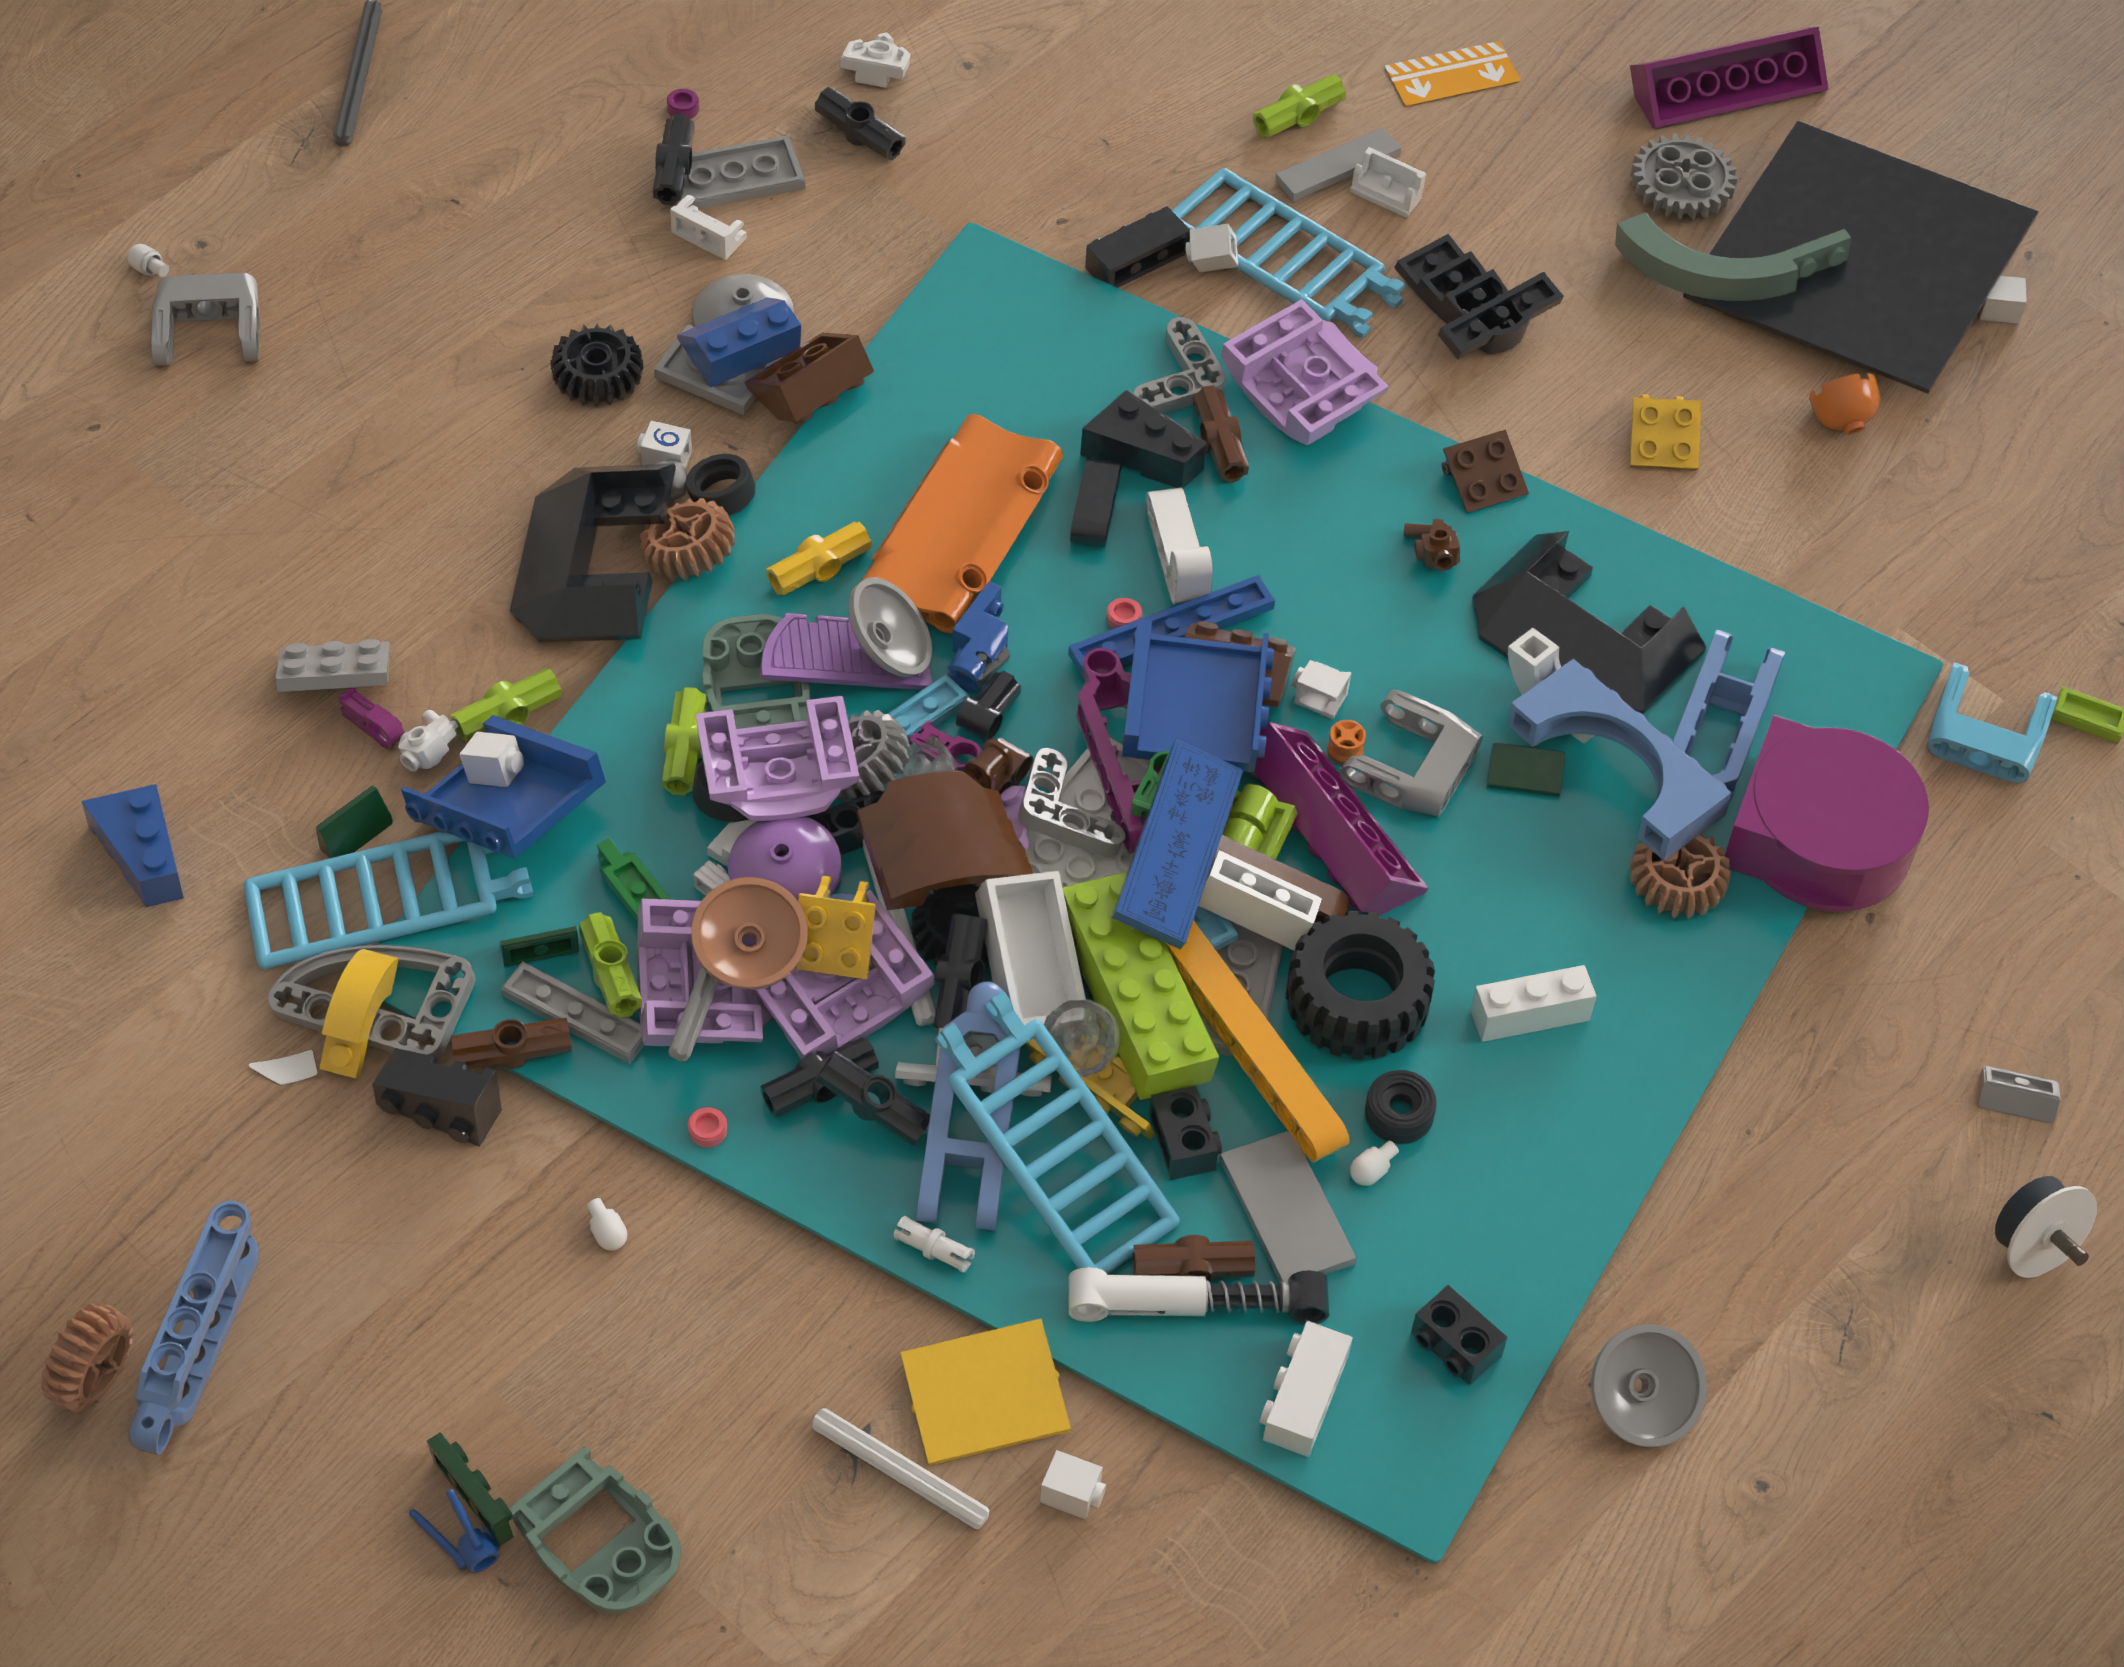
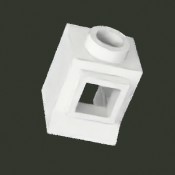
[1292,660,1351,719]

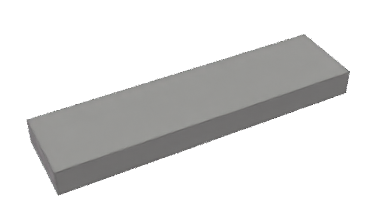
[1275,128,1401,202]
[501,961,644,1064]

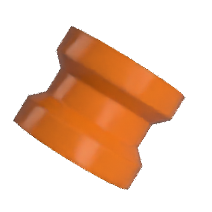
[1327,720,1366,766]

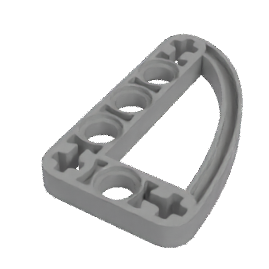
[268,945,476,1060]

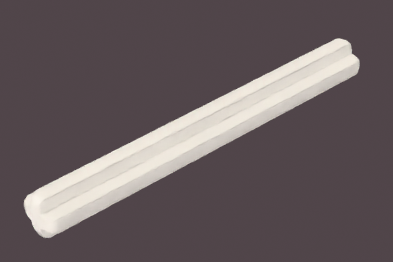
[812,1408,990,1529]

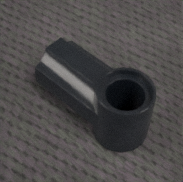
[956,671,1021,741]

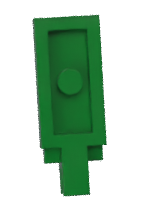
[597,838,671,923]

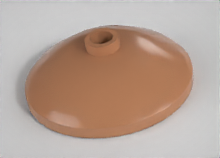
[691,877,808,990]

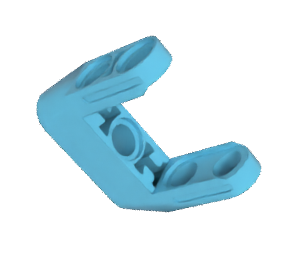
[1928,662,2058,783]

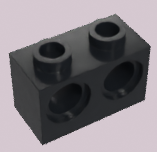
[1149,1085,1222,1180]
[1411,1285,1508,1385]

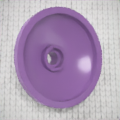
[728,816,841,901]

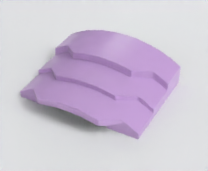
[1221,299,1389,445]
[696,696,860,821]
[755,890,934,1059]
[637,899,774,1046]

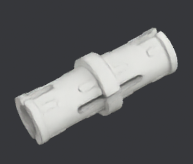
[893,1216,975,1273]

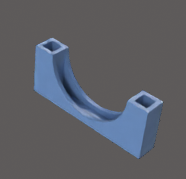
[1507,659,1732,861]

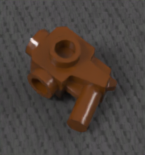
[1404,519,1460,571]

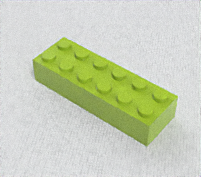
[1062,871,1219,1100]

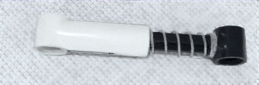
[1068,1267,1330,1325]

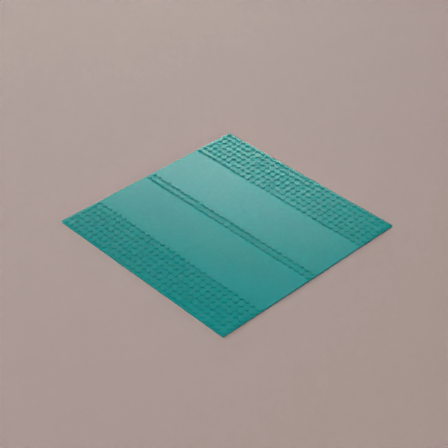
[377,223,1943,1564]

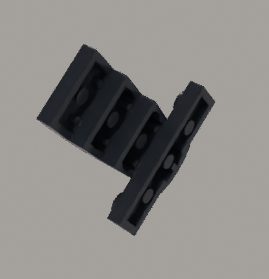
[1394,234,1564,360]

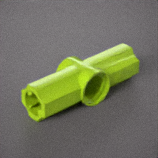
[1253,74,1346,138]
[450,668,562,743]
[662,687,707,796]
[579,912,642,1018]

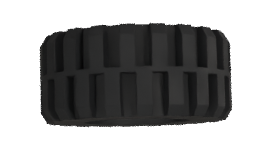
[1286,911,1435,1060]

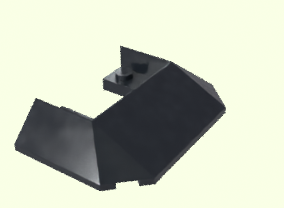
[510,463,676,642]
[1472,531,1706,714]

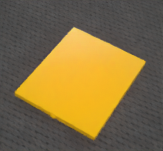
[900,1318,1071,1466]

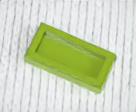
[2051,686,2124,744]

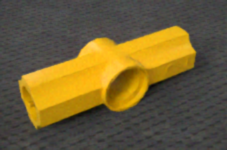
[766,522,871,596]

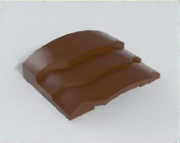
[856,771,1033,911]

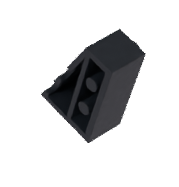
[1080,390,1207,489]
[372,1048,502,1147]

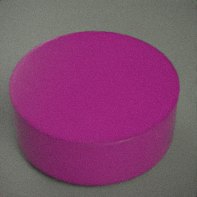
[667,89,699,119]

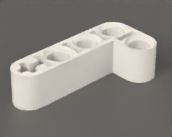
[1146,488,1213,605]

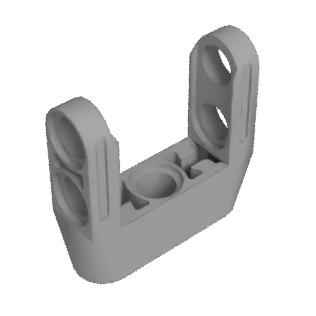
[151,273,260,366]
[1340,690,1483,817]

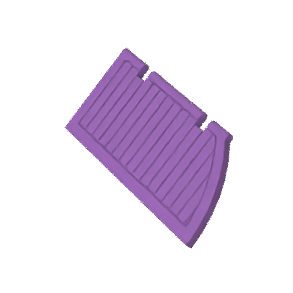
[760,613,932,690]

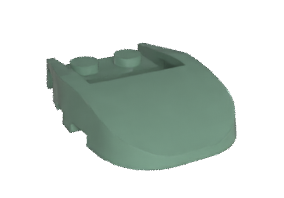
[702,614,810,729]
[509,1446,681,1614]

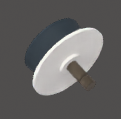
[1995,1176,2097,1278]

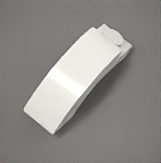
[1508,628,1595,744]

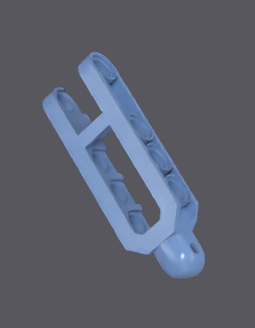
[1673,629,1785,800]
[917,982,1020,1231]
[129,1201,260,1455]

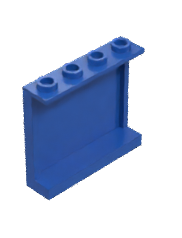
[1122,618,1274,772]
[401,715,606,859]

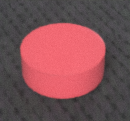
[1106,598,1142,629]
[688,1107,727,1148]

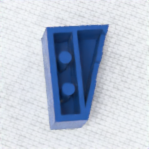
[81,784,184,907]

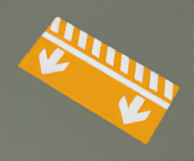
[1385,41,1521,106]

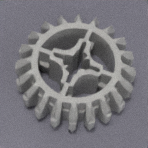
[836,710,911,802]

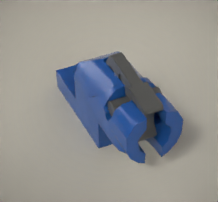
[947,581,1010,693]

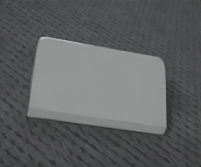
[1978,1066,2061,1123]

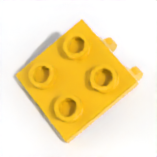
[1630,394,1702,470]
[795,876,876,979]

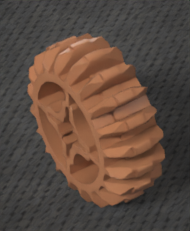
[640,498,735,581]
[1629,833,1731,920]
[41,1302,133,1414]

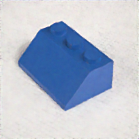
[677,297,801,387]

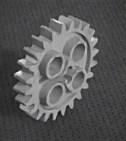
[1630,133,1737,220]

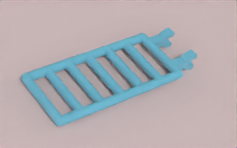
[1172,168,1405,339]
[243,832,534,969]
[934,990,1180,1275]

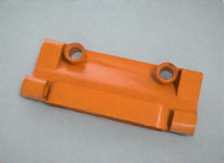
[862,414,1063,634]

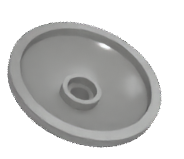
[693,274,794,327]
[848,577,932,678]
[1591,1324,1707,1447]

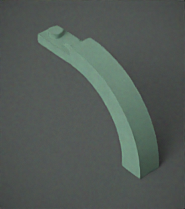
[1615,212,1851,301]

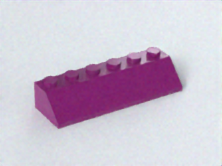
[1630,26,1829,128]
[1250,722,1429,915]

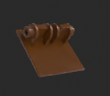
[1441,429,1529,513]

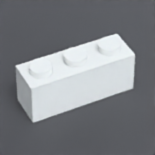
[1198,850,1322,951]
[1470,965,1597,1042]
[1260,1321,1353,1457]

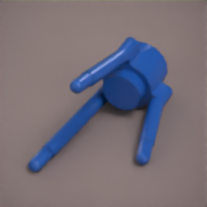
[409,1489,501,1573]

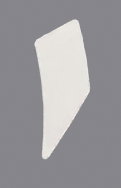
[249,1050,317,1085]

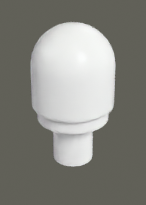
[127,244,169,277]
[1350,1141,1399,1186]
[587,1198,627,1251]

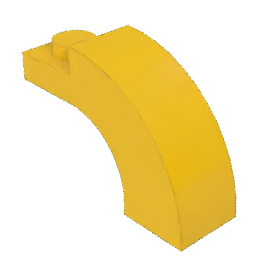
[319,949,399,1079]

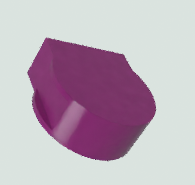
[1724,715,1929,912]

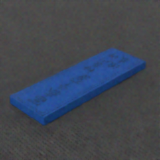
[1111,739,1243,950]

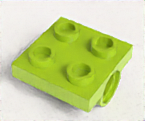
[1222,784,1298,860]

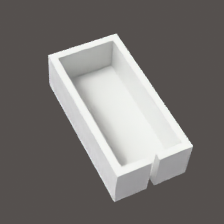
[975,871,1089,1033]

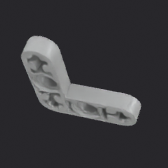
[1133,317,1226,414]
[1018,748,1125,857]

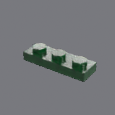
[427,1432,514,1546]

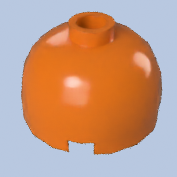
[1809,373,1880,435]

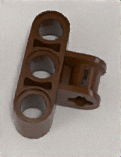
[964,738,1033,796]

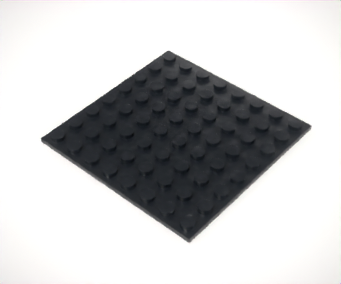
[1683,121,2038,394]

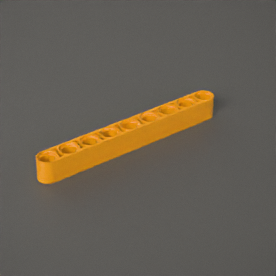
[1166,920,1349,1162]

